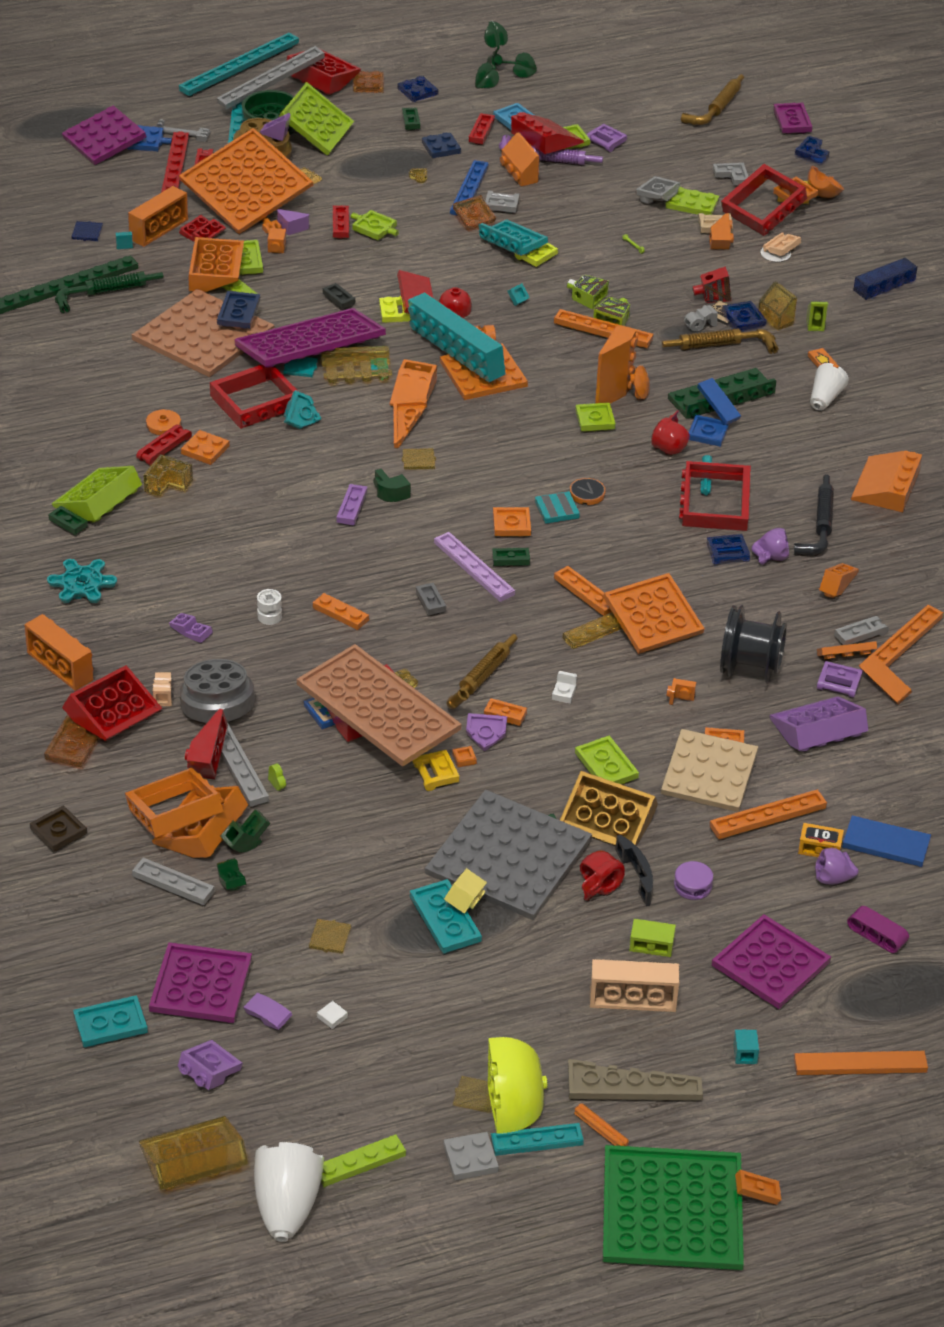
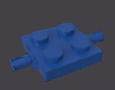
[128,125,172,152]

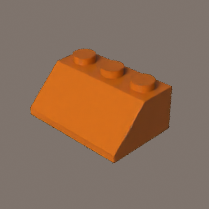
[500,133,539,186]

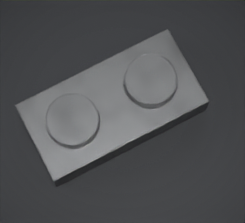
[416,583,446,615]

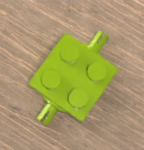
[350,210,399,240]

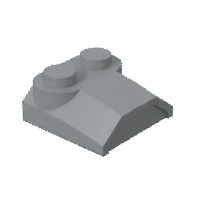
[636,176,680,204]

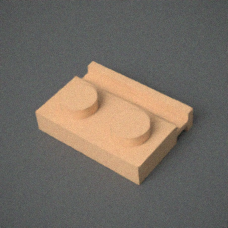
[763,232,801,256]

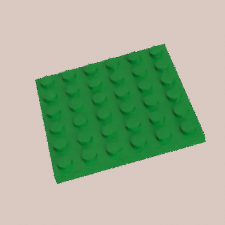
[602,1145,744,1270]

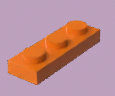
[313,593,369,630]
[817,641,877,659]

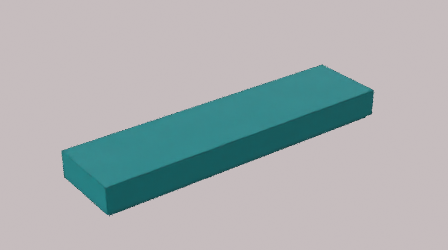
[491,1123,584,1156]

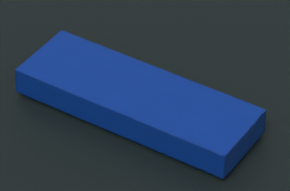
[697,378,741,425]

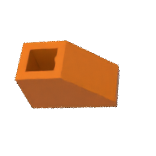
[709,213,734,249]

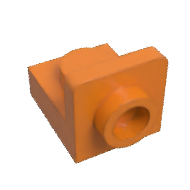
[666,678,696,705]

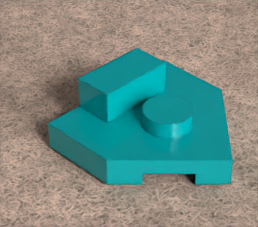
[284,390,322,429]

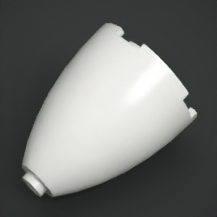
[254,1142,324,1242]

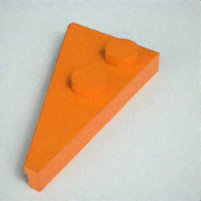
[393,399,427,448]

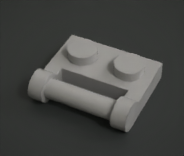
[485,190,520,213]

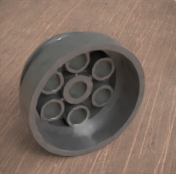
[179,659,255,723]

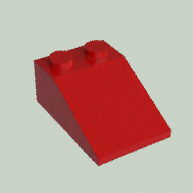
[185,709,228,780]

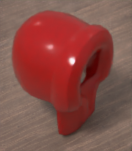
[651,410,690,455]
[579,850,625,901]

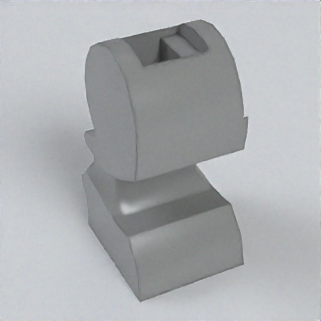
[684,305,718,331]

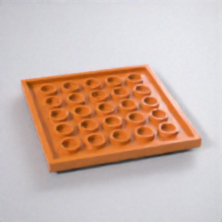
[179,128,313,234]

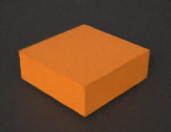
[452,746,477,768]

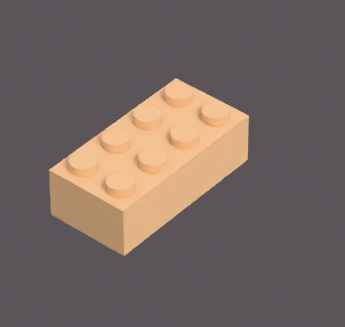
[590,959,679,1012]

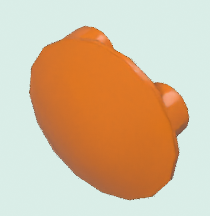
[630,365,650,399]

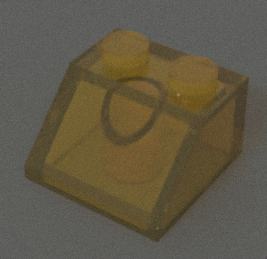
[758,281,797,331]

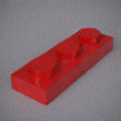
[468,113,495,144]
[333,205,349,239]

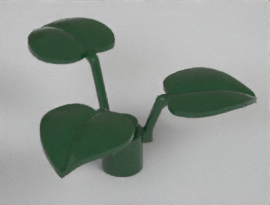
[475,21,537,88]

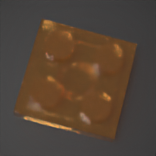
[353,70,383,93]
[452,195,496,231]

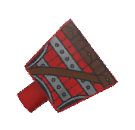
[692,266,732,303]

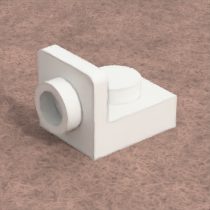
[552,671,577,704]

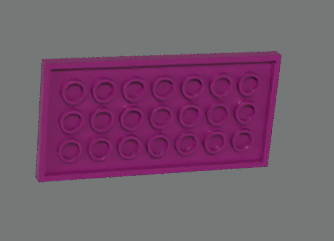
[234,308,386,367]

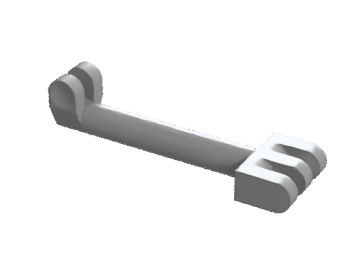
[156,119,211,142]

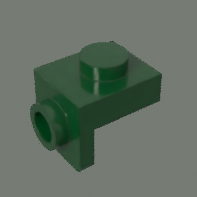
[217,858,246,890]

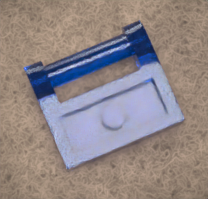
[706,534,750,564]

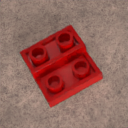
[179,215,226,242]

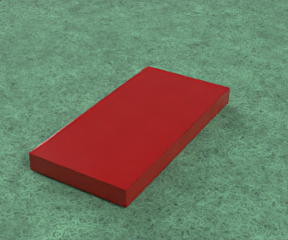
[397,270,433,314]

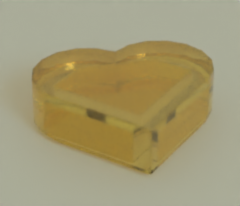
[409,168,427,183]

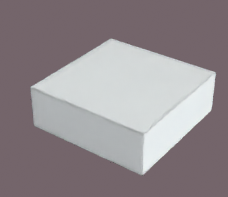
[317,1001,348,1029]

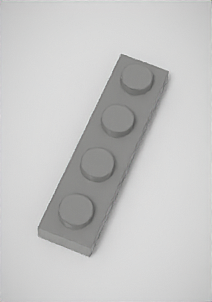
[132,858,215,905]

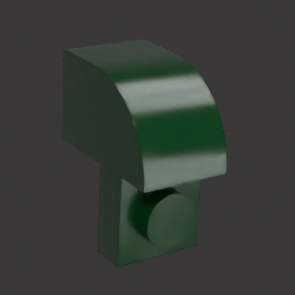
[373,468,411,502]
[221,809,271,852]

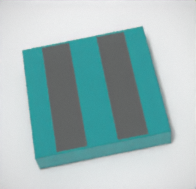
[535,491,580,524]

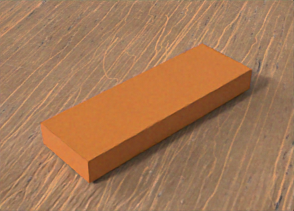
[859,653,912,705]

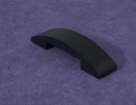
[615,835,653,907]

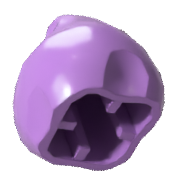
[751,528,789,565]
[815,848,859,885]

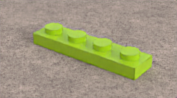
[321,1134,406,1187]

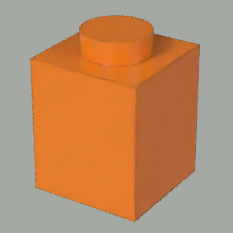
[268,228,286,253]

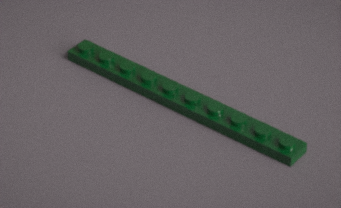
[0,255,139,314]

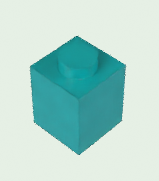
[733,1029,759,1064]

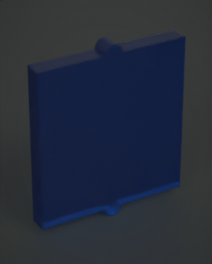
[71,221,103,241]

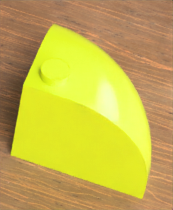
[487,1037,547,1134]

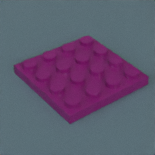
[62,105,146,165]
[711,914,831,1009]
[149,942,252,1023]

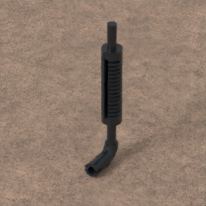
[794,474,834,556]

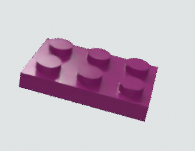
[773,103,813,134]

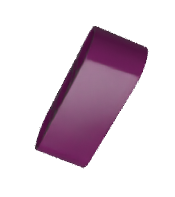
[847,906,909,953]

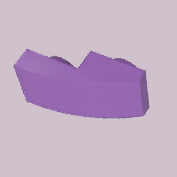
[169,613,213,643]
[243,993,292,1030]

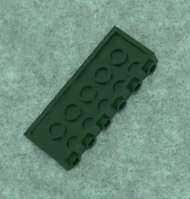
[668,368,776,419]

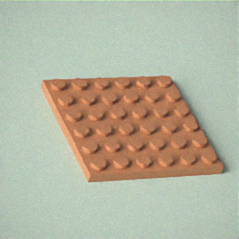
[132,289,274,377]

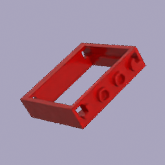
[721,164,807,236]
[210,364,298,429]
[679,461,751,531]

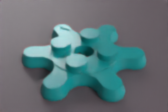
[47,559,117,604]

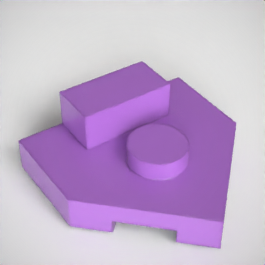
[466,713,507,751]

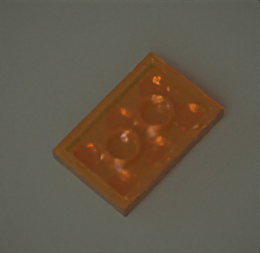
[44,715,99,768]

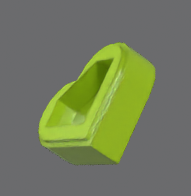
[268,764,286,791]

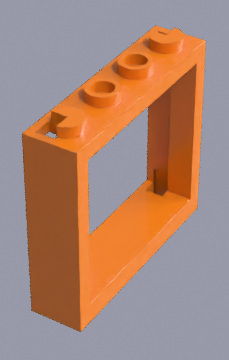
[125,768,224,838]

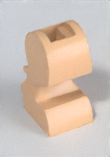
[153,672,172,706]

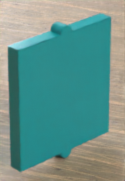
[283,357,318,378]

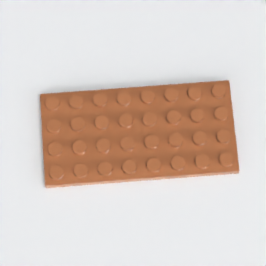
[297,644,462,766]

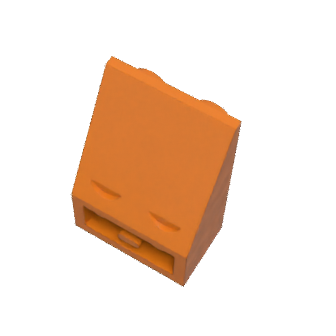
[390,359,437,406]

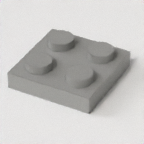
[443,1132,499,1181]

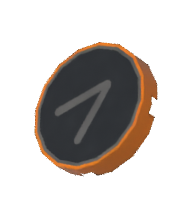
[570,478,605,505]

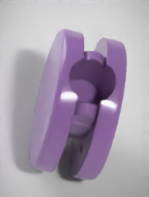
[674,861,713,900]

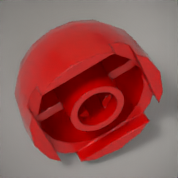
[439,287,472,318]

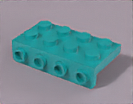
[479,219,548,255]

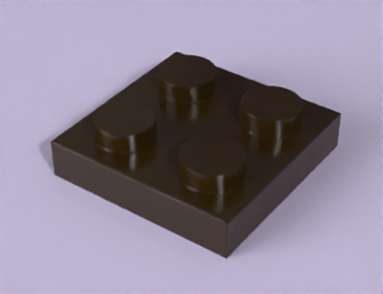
[30,805,87,852]

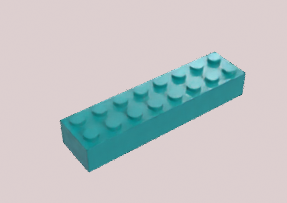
[408,292,506,382]

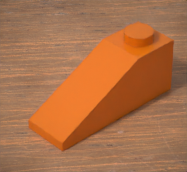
[819,563,859,598]

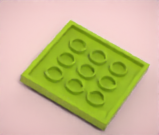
[279,82,354,155]

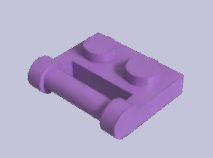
[587,124,627,152]
[817,661,863,698]

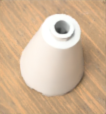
[810,363,849,410]

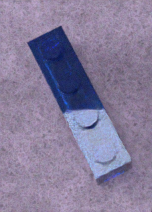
[853,258,918,300]

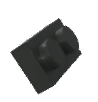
[323,283,356,309]

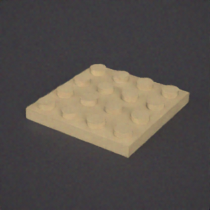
[661,729,758,812]

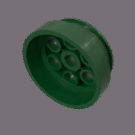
[242,90,295,135]

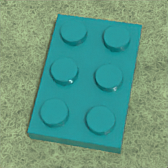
[73,995,148,1048]

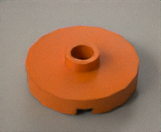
[146,409,181,435]

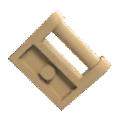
[698,213,733,234]

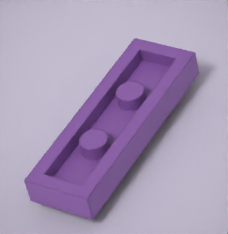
[337,484,367,525]

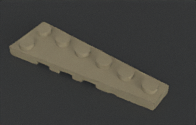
[568,1059,703,1100]

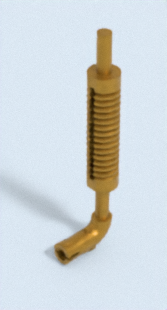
[681,74,744,125]
[662,329,779,354]
[446,634,518,709]

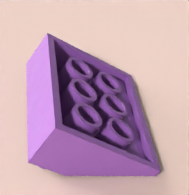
[770,696,868,751]

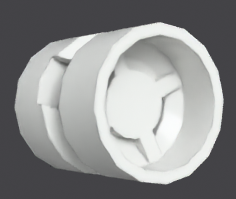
[257,589,282,625]

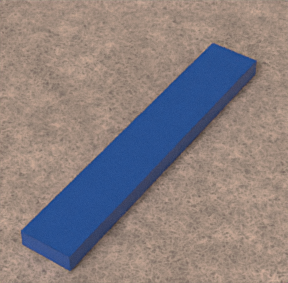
[450,160,489,217]

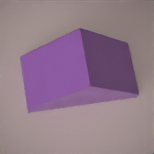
[260,113,291,141]
[277,209,309,235]

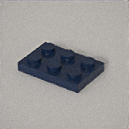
[217,291,260,329]

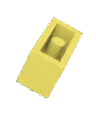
[444,868,487,914]

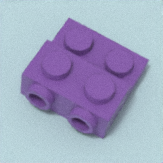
[177,1040,243,1090]

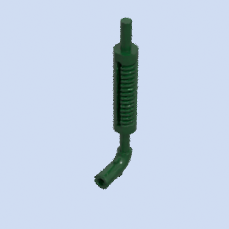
[55,271,164,314]

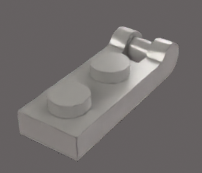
[834,616,889,645]

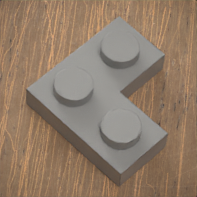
[713,163,748,186]

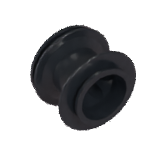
[720,605,787,683]

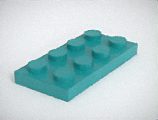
[410,879,482,953]

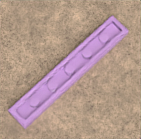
[434,532,515,602]

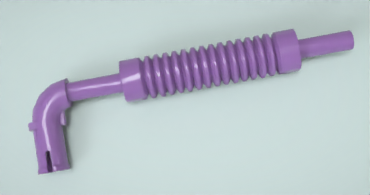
[499,135,603,165]

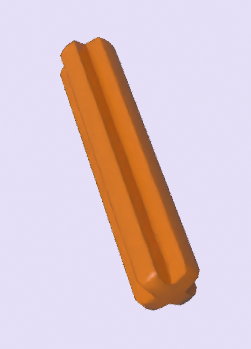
[574,1103,629,1146]

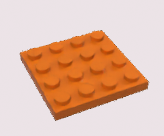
[440,343,528,400]
[603,573,705,654]

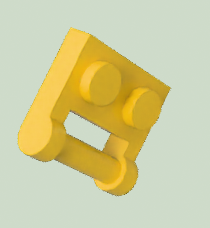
[413,750,459,791]

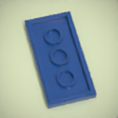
[842,815,931,867]

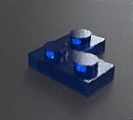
[795,136,830,164]

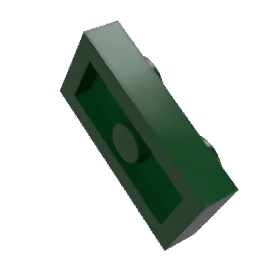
[402,108,420,130]
[48,506,88,535]
[492,548,530,566]

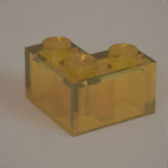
[143,454,193,496]

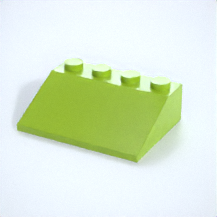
[51,466,142,522]

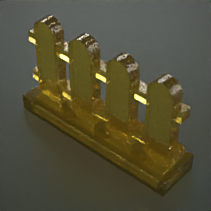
[321,346,392,384]

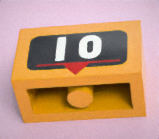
[798,823,844,857]

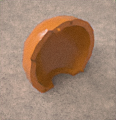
[807,166,844,198]

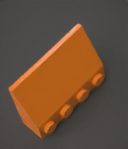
[189,237,244,292]
[595,326,638,404]
[851,451,922,512]
[152,786,248,858]

